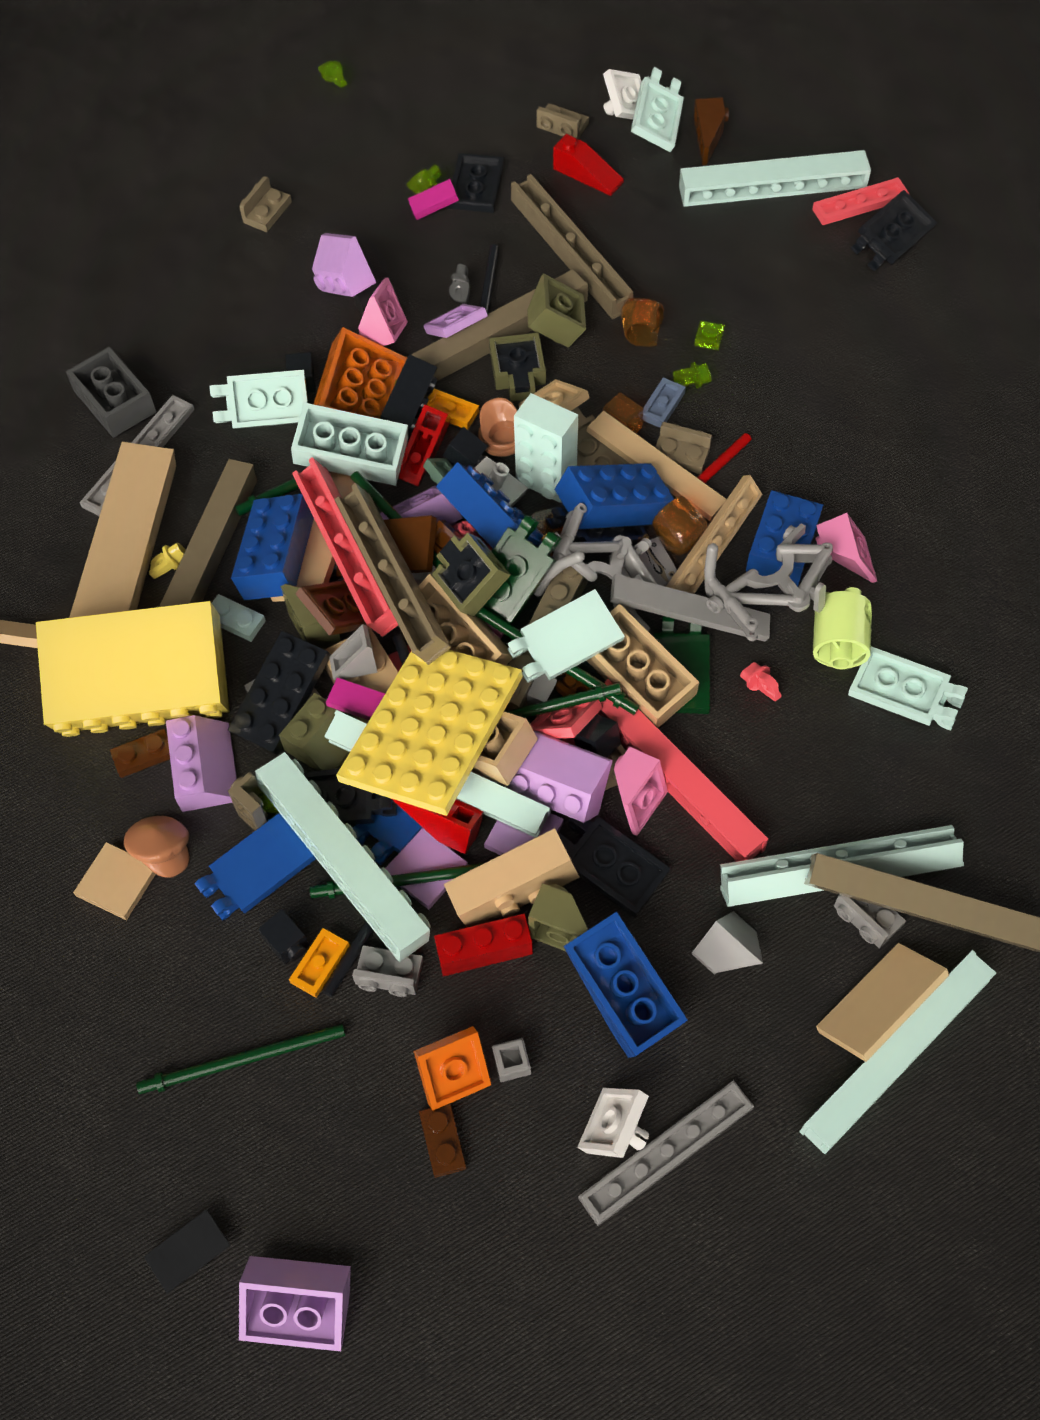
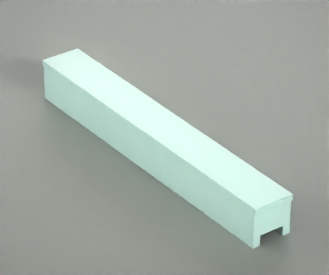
[324,710,551,838]
[720,825,964,907]
[800,950,996,1154]

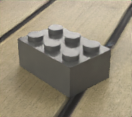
[66,347,156,438]

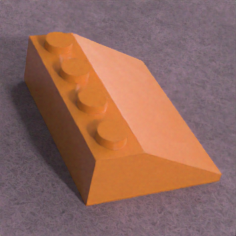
[314,327,407,419]

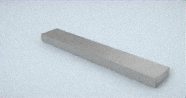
[80,395,195,516]
[610,574,770,642]
[578,1080,754,1226]

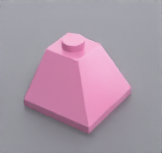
[358,277,408,346]
[816,513,877,583]
[614,747,668,836]

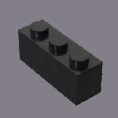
[380,354,438,433]

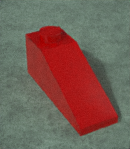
[553,134,624,196]
[398,404,451,487]
[391,798,483,854]

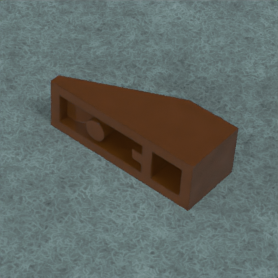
[694,97,729,165]

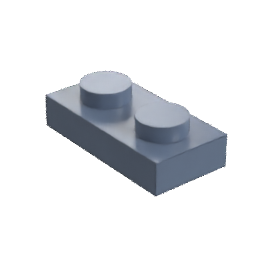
[640,378,686,428]

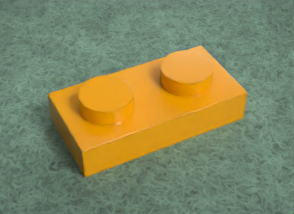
[427,388,479,430]
[289,928,350,998]

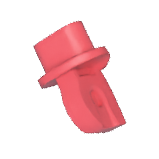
[740,662,781,702]

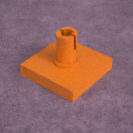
[414,1026,491,1111]

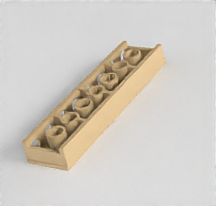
[69,442,177,618]

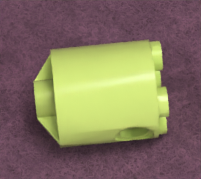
[813,587,872,669]

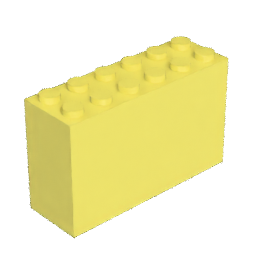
[36,601,230,737]

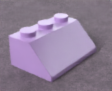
[312,233,376,297]
[380,486,463,526]
[166,715,237,812]
[507,730,613,823]
[239,1256,351,1351]

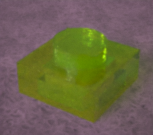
[694,321,725,350]

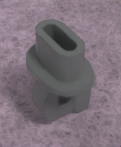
[449,264,470,304]

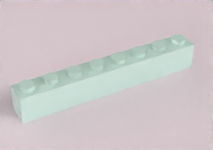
[679,150,871,207]
[255,752,431,962]

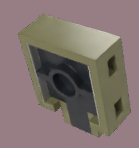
[489,332,546,402]
[431,532,510,617]

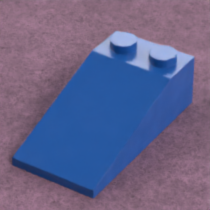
[563,912,688,1058]

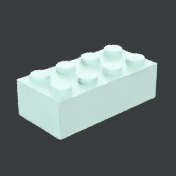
[514,393,578,503]
[291,402,408,486]

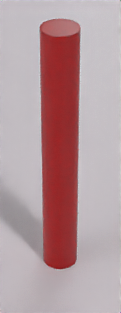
[697,433,752,483]

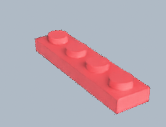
[812,177,909,225]

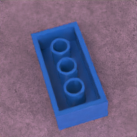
[436,462,544,549]
[554,463,676,529]
[231,494,314,600]

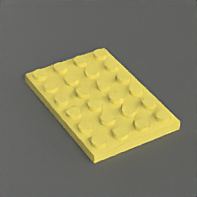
[336,650,523,816]

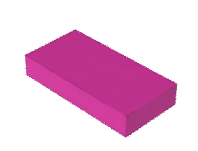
[408,179,459,220]
[326,677,385,720]

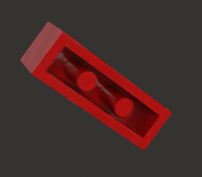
[434,914,533,977]

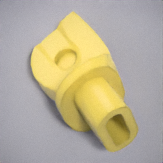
[149,542,186,579]

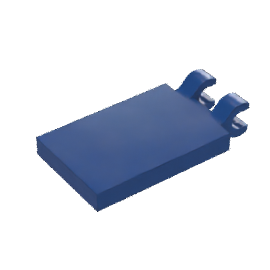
[353,794,423,865]
[194,813,316,920]

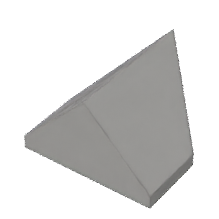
[329,624,378,680]
[692,911,763,975]

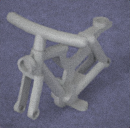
[533,503,657,631]
[704,523,833,641]

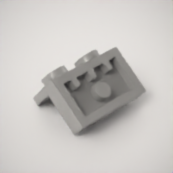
[834,895,906,949]
[352,946,423,997]

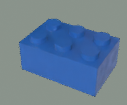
[746,490,823,586]

